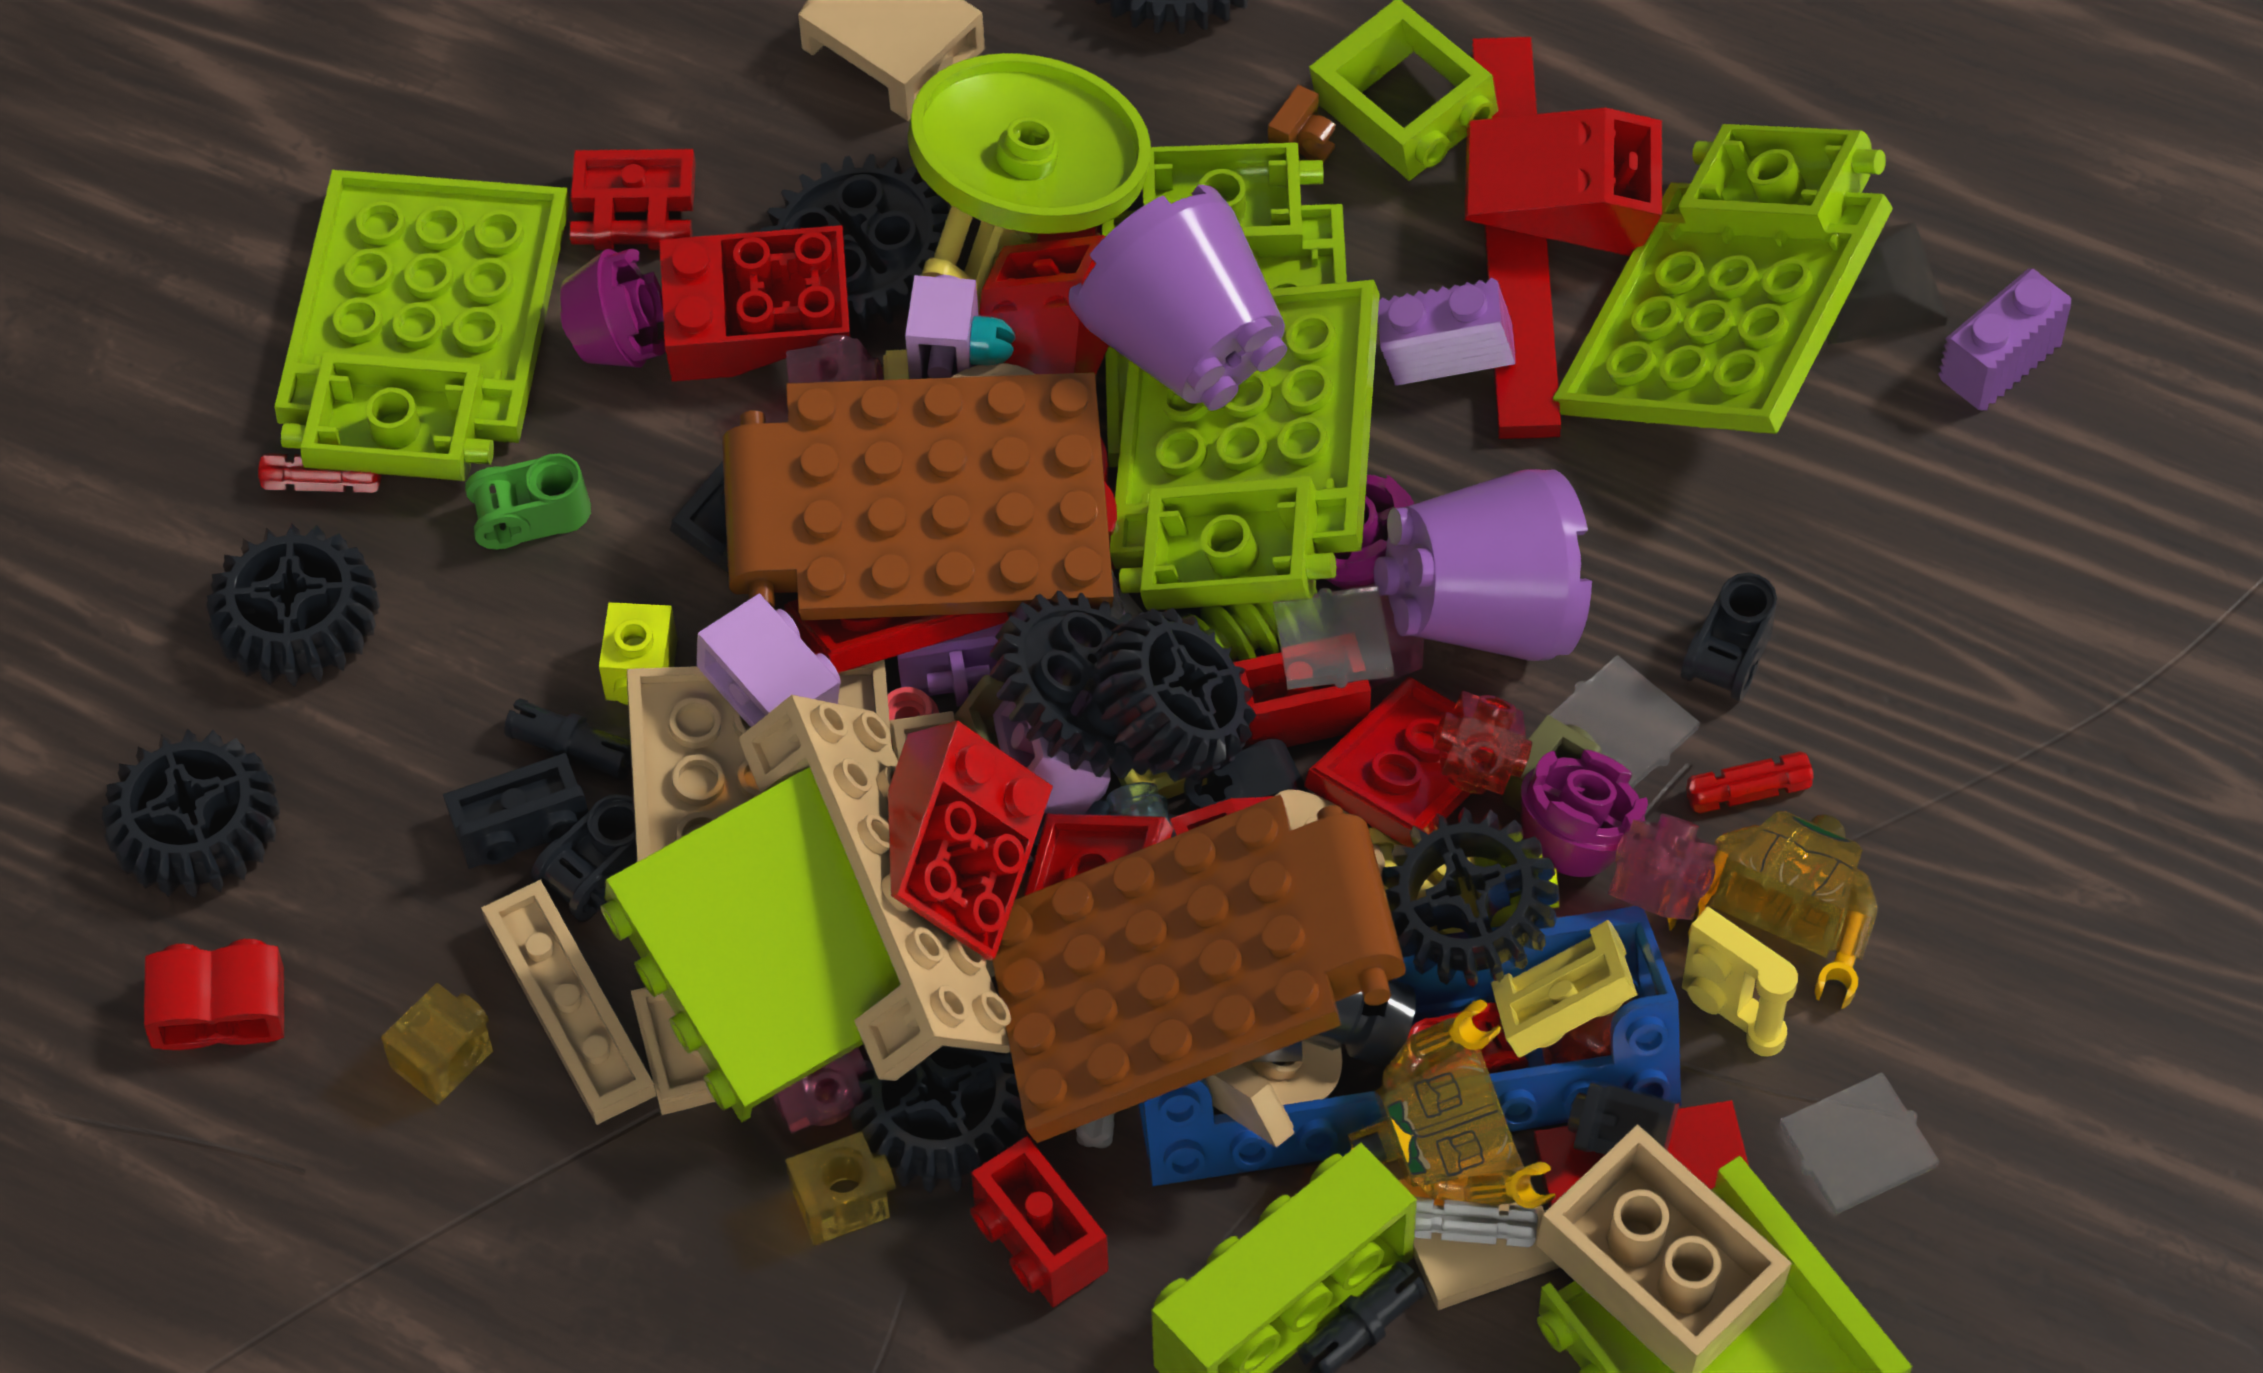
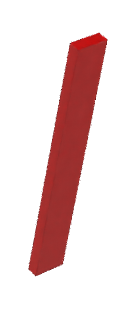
[1472,37,1561,439]

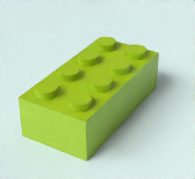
[1152,1143,1417,1373]

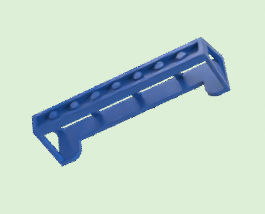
[1138,905,1681,1186]

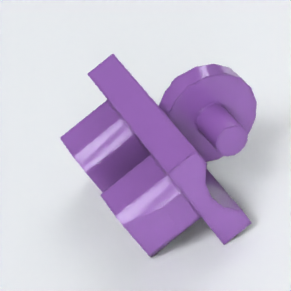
[897,623,1004,707]

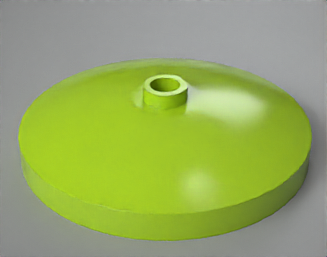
[908,53,1151,234]

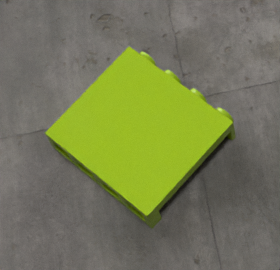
[601,767,901,1123]
[1537,1156,1912,1373]

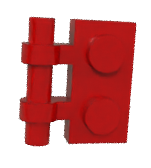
[570,149,696,251]

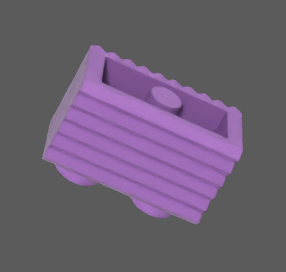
[1938,269,2071,410]
[1378,277,1516,386]

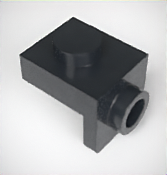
[1568,1081,1680,1155]

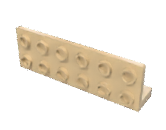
[738,695,1011,1081]

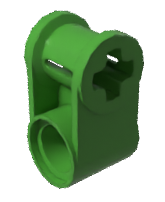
[465,453,591,550]

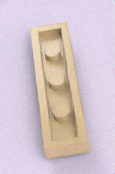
[481,880,657,1125]

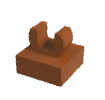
[1268,85,1336,164]

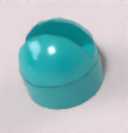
[970,316,1015,366]

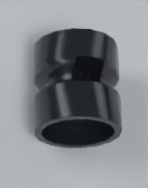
[1303,979,1416,1068]

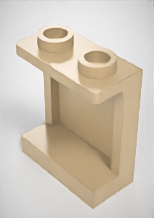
[798,0,985,121]

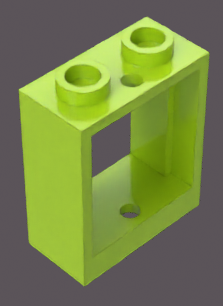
[1309,0,1498,181]

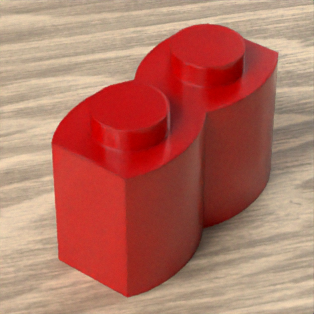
[144,939,284,1050]

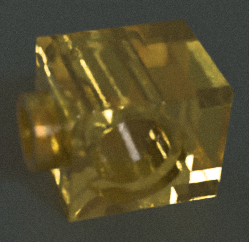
[381,983,493,1105]
[786,1131,896,1246]

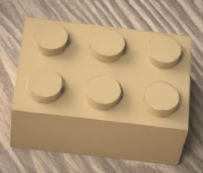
[1537,1124,1792,1373]

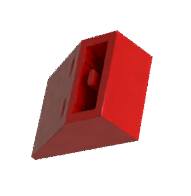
[1465,108,1662,256]
[659,225,850,382]
[974,235,1109,375]
[888,720,1053,960]

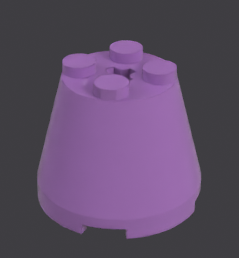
[1069,185,1288,411]
[1374,469,1592,661]

